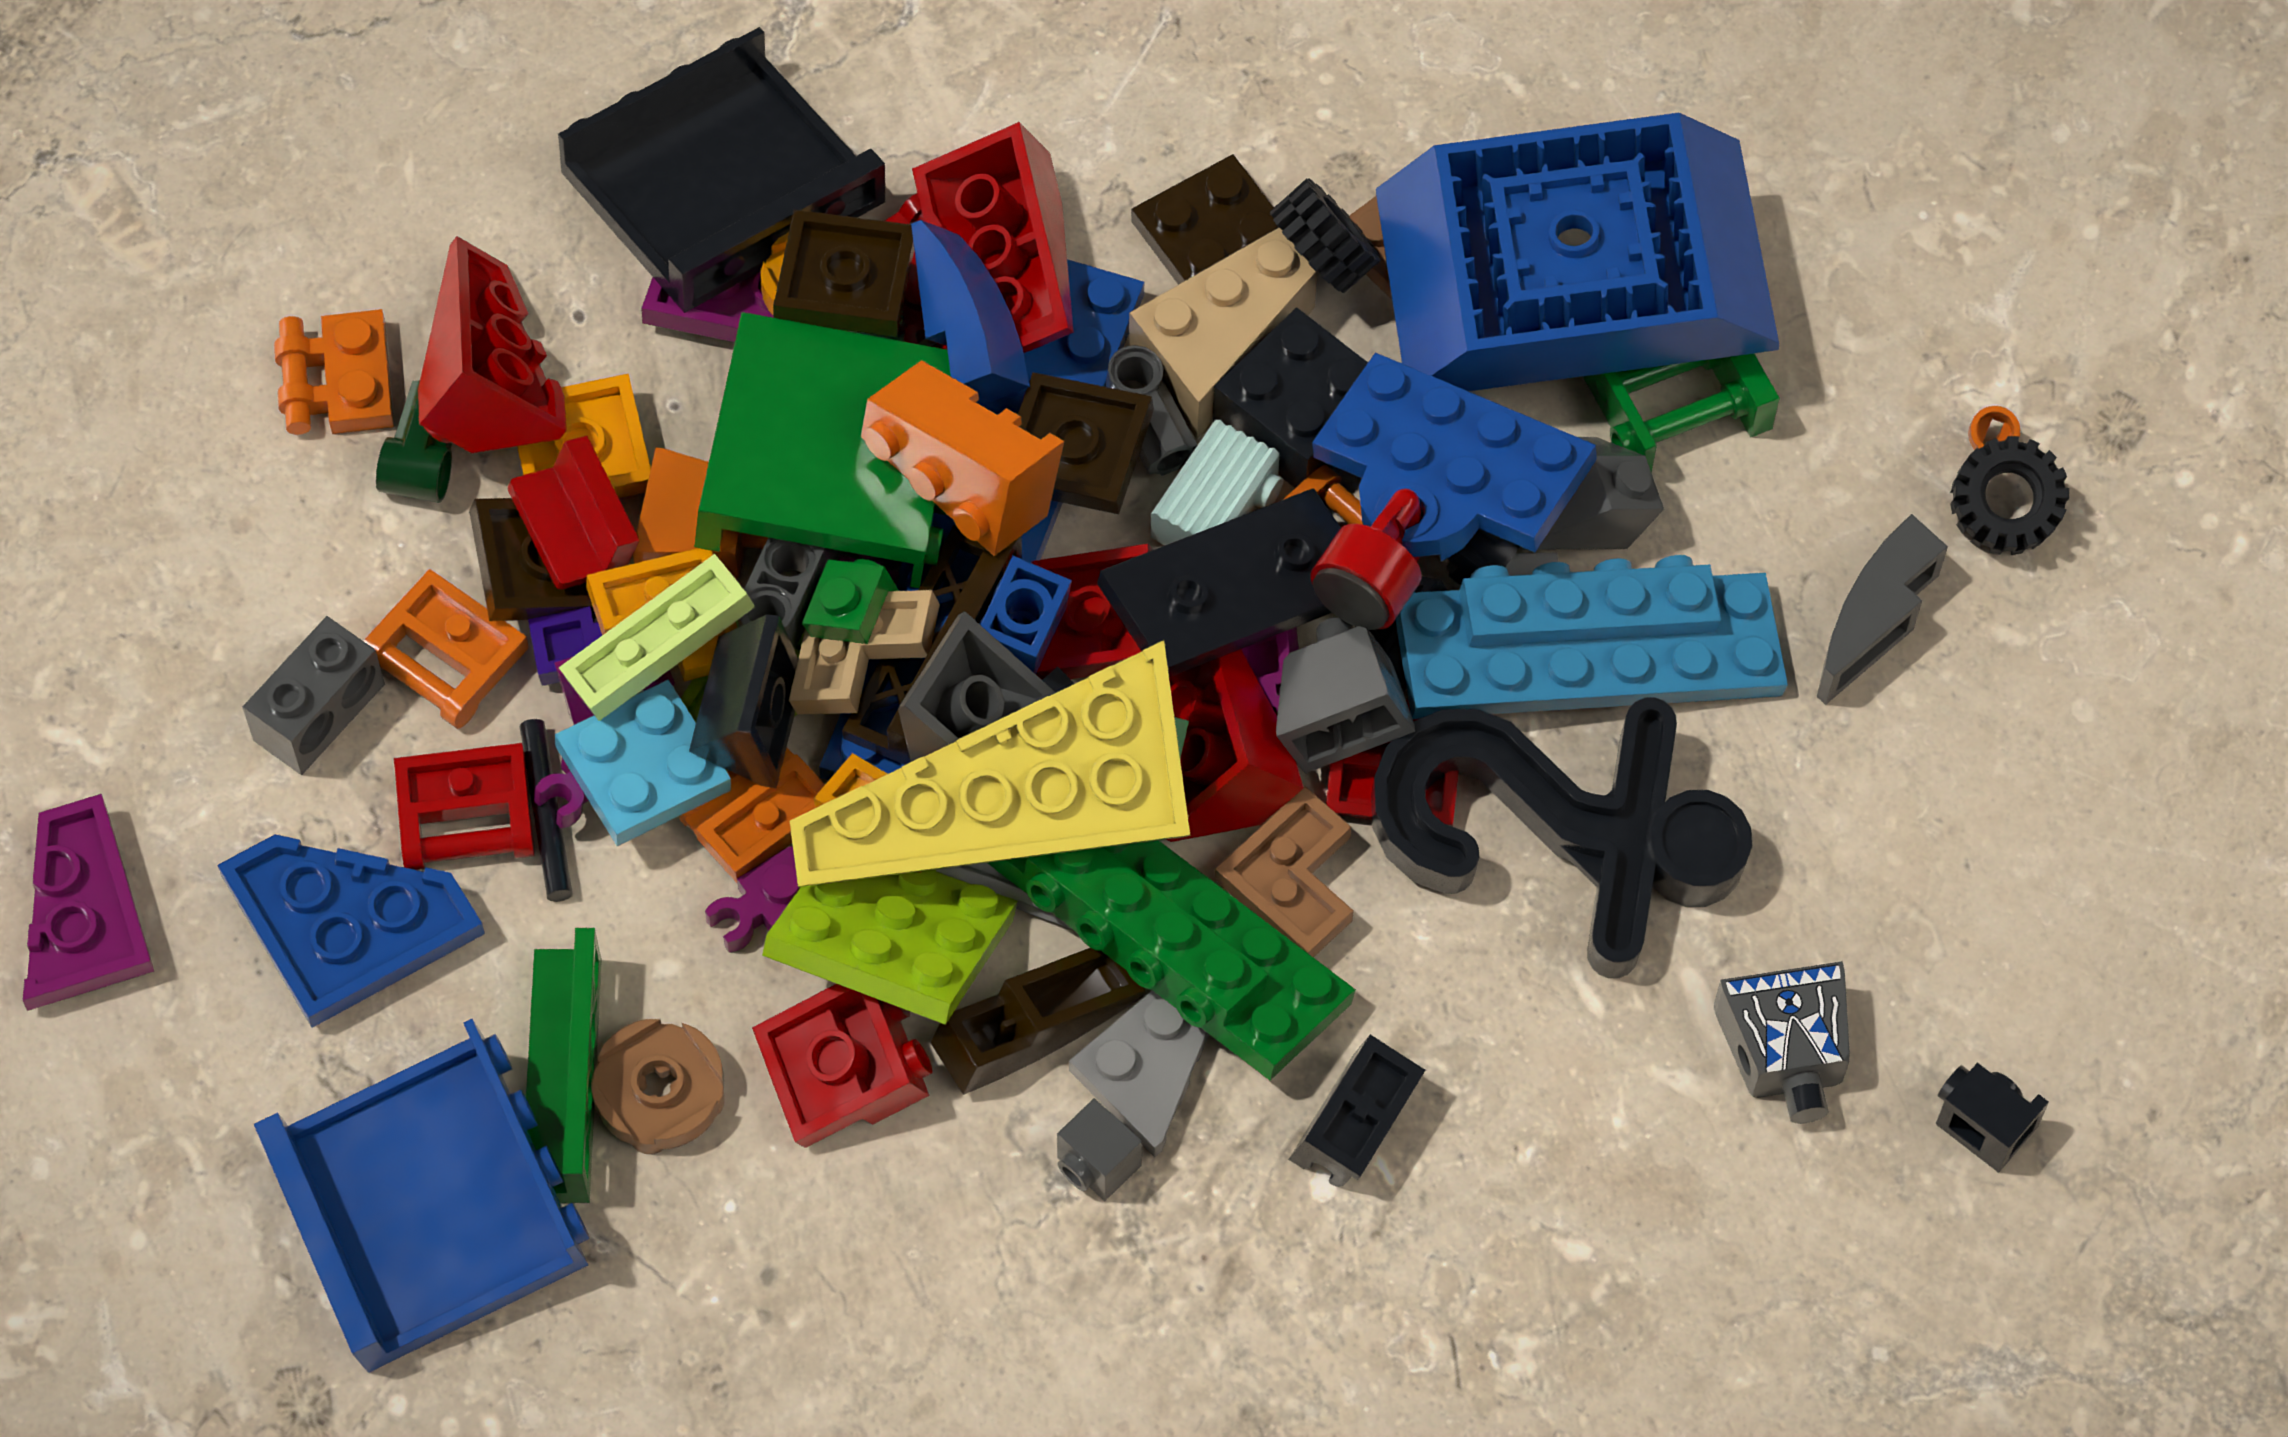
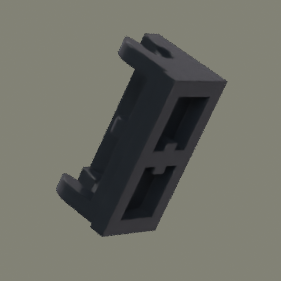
[1288,1034,1426,1187]

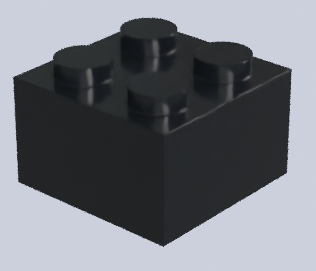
[1213,307,1368,488]

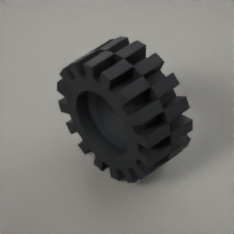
[1270,178,1381,293]
[1950,436,2069,555]

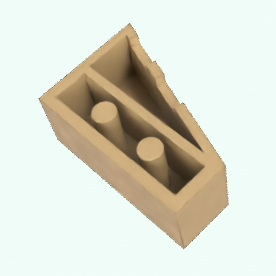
[1129,228,1318,440]

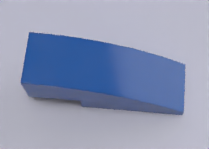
[911,220,1030,402]

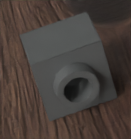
[1057,1098,1142,1201]

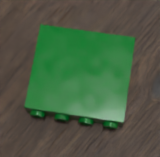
[694,312,951,588]

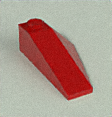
[912,122,1074,353]
[418,236,567,453]

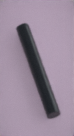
[519,719,573,902]

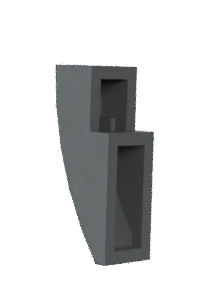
[1817,514,1948,705]

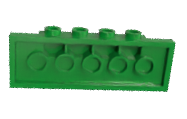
[987,840,1356,1081]

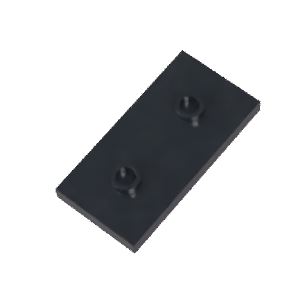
[1097,488,1341,678]

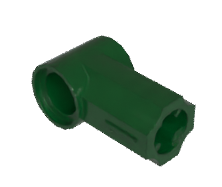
[376,380,452,503]

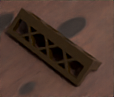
[842,525,1022,765]

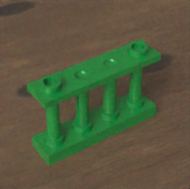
[1583,354,1780,473]

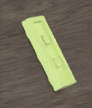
[559,554,755,721]

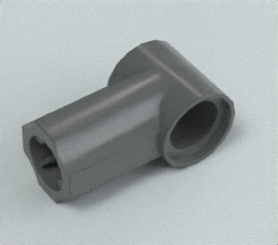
[1105,345,1197,476]

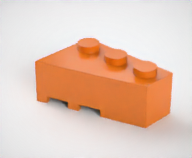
[861,360,1064,556]

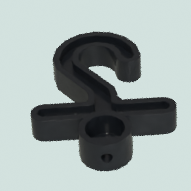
[1371,697,1752,978]

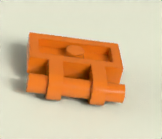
[274,309,394,435]

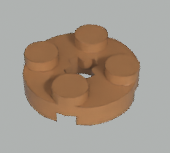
[592,1019,725,1154]

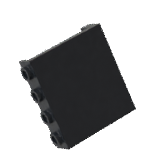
[558,27,885,313]

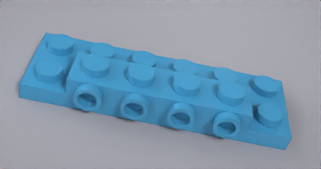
[1395,555,1788,719]

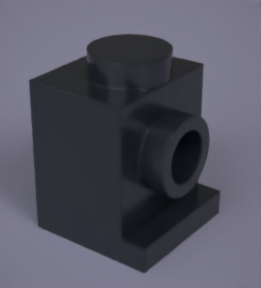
[1936,1062,2049,1173]

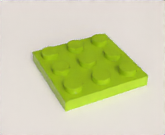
[762,870,1018,1025]

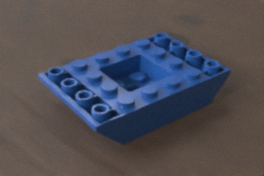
[1376,113,1779,391]

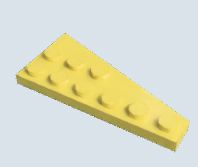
[790,640,1190,887]

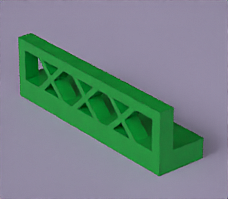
[526,928,602,1203]

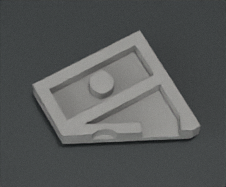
[1069,991,1210,1157]

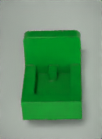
[802,559,899,644]

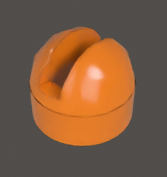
[1968,406,2020,450]

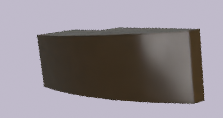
[930,948,1146,1095]

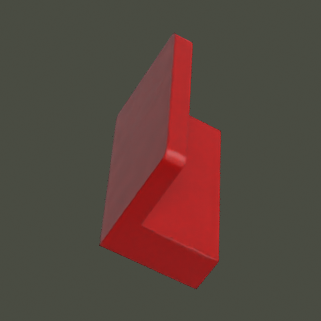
[507,435,640,590]

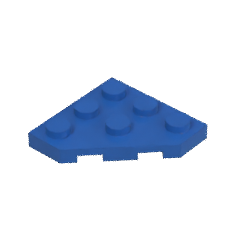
[217,834,485,1028]

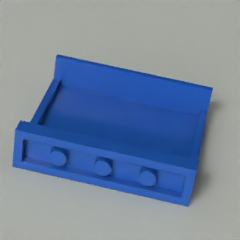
[254,1019,590,1373]

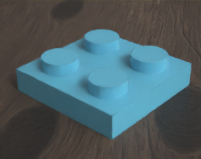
[555,680,731,846]

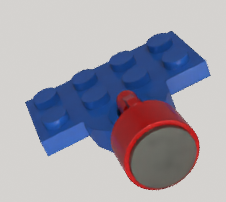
[1311,352,1597,630]

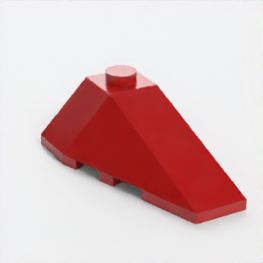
[1165,649,1304,842]

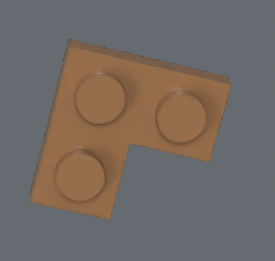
[1215,786,1354,957]

